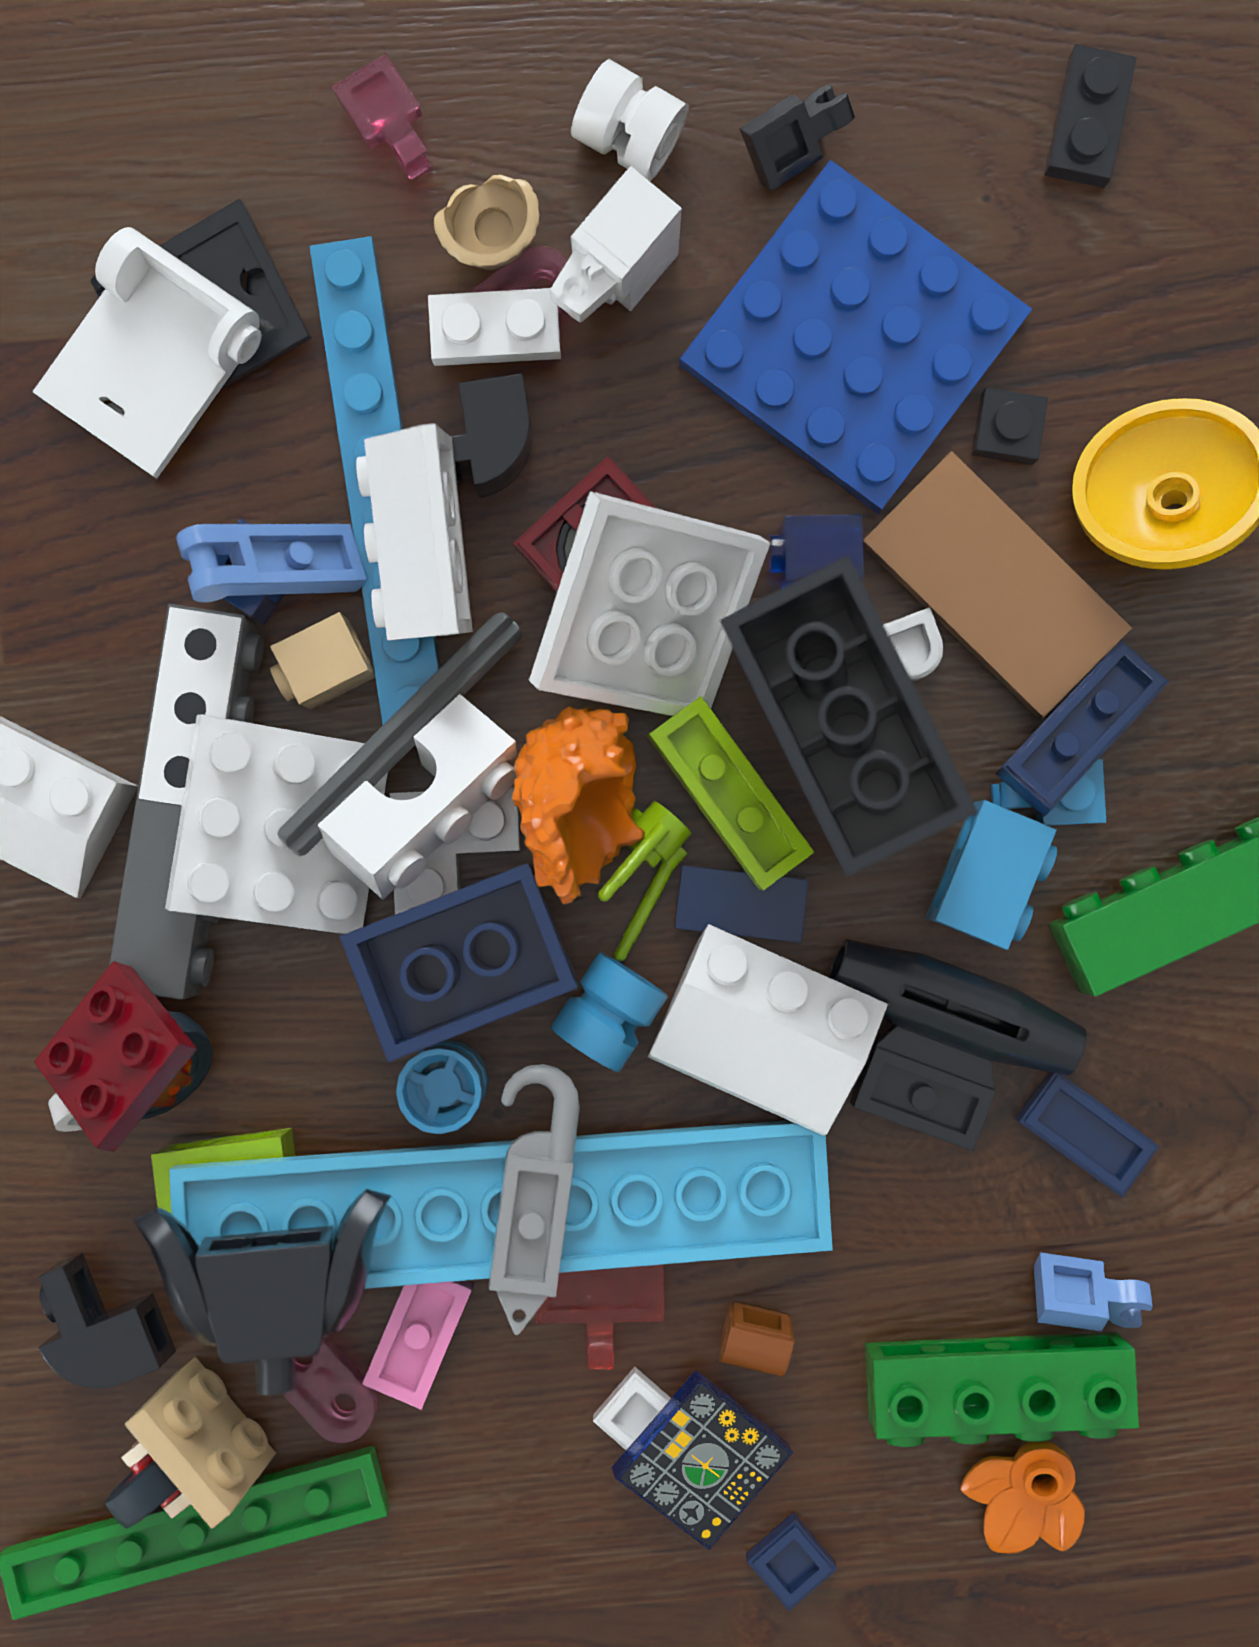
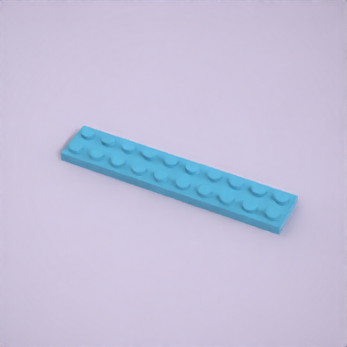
[169,1120,833,1289]

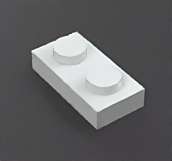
[428,288,561,366]

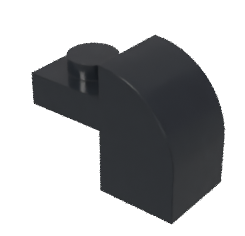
[450,373,533,498]
[38,1253,176,1389]

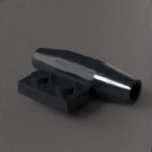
[829,939,1087,1151]

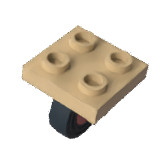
[105,1356,276,1529]

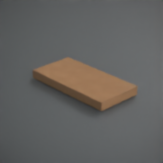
[860,451,1132,720]

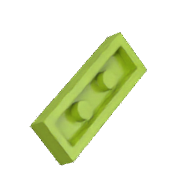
[646,696,814,891]

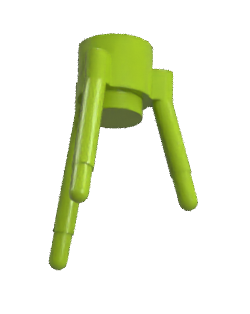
[598,801,691,961]

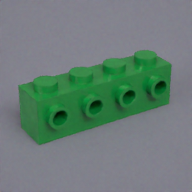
[865,1332,1139,1447]

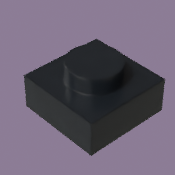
[971,388,1048,465]

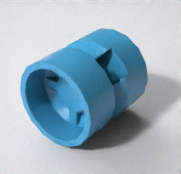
[550,951,668,1072]
[396,1039,489,1134]

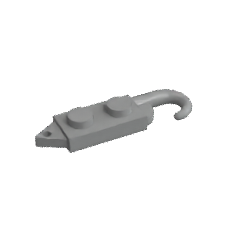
[488,1064,580,1335]

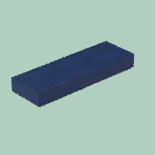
[996,640,1169,817]

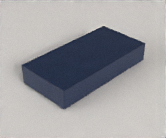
[674,865,808,943]
[1015,1072,1160,1198]

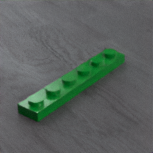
[0,1445,391,1620]

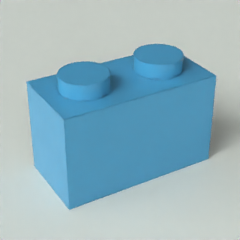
[925,800,1058,950]

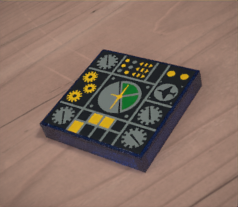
[611,1370,793,1550]

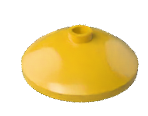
[1072,398,1259,569]

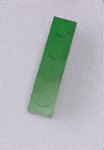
[1048,817,1259,997]

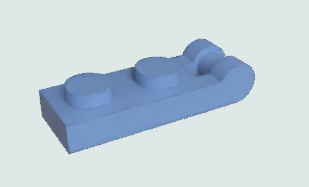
[176,524,367,602]

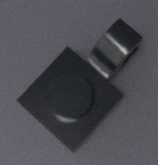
[739,85,855,191]

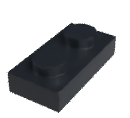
[1044,44,1137,188]

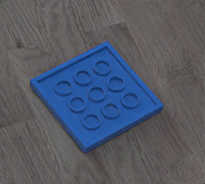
[679,160,1032,514]

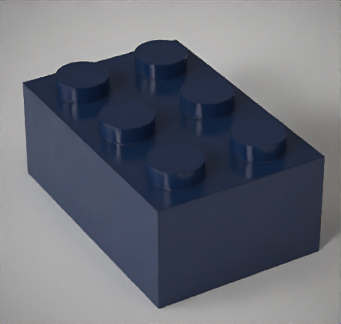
[339,863,578,1062]

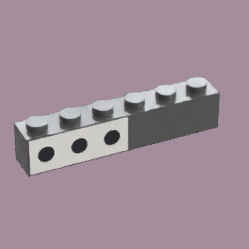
[109,604,264,1000]

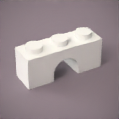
[318,694,518,900]

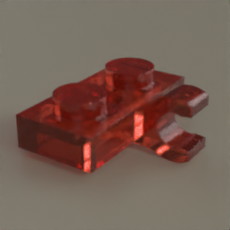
[535,1264,665,1370]

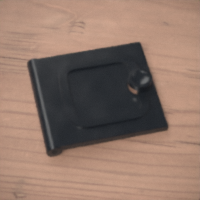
[90,199,312,390]

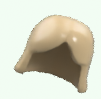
[434,175,540,270]

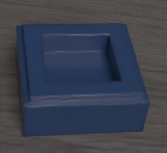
[746,1512,837,1611]

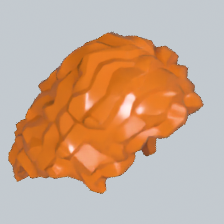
[512,706,645,904]

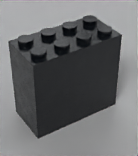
[719,555,978,877]

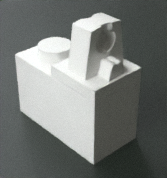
[550,166,682,323]

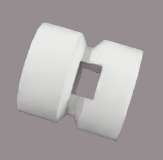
[571,59,689,181]

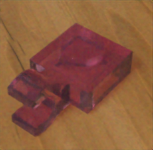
[333,53,432,180]

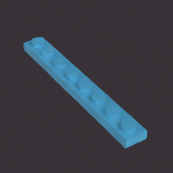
[309,236,440,725]

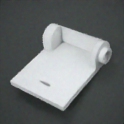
[33,227,262,479]

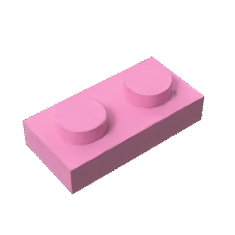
[362,1280,474,1409]

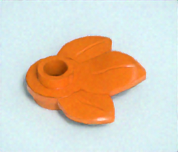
[960,1441,1085,1554]

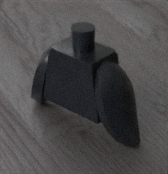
[133,1189,391,1395]

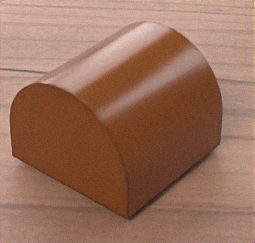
[719,1301,795,1377]

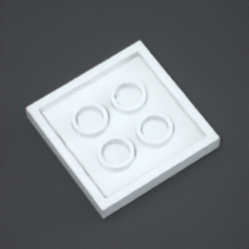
[529,491,770,716]
[165,714,388,934]

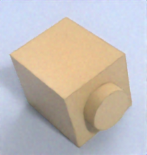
[270,612,375,710]

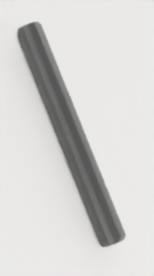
[277,612,523,856]

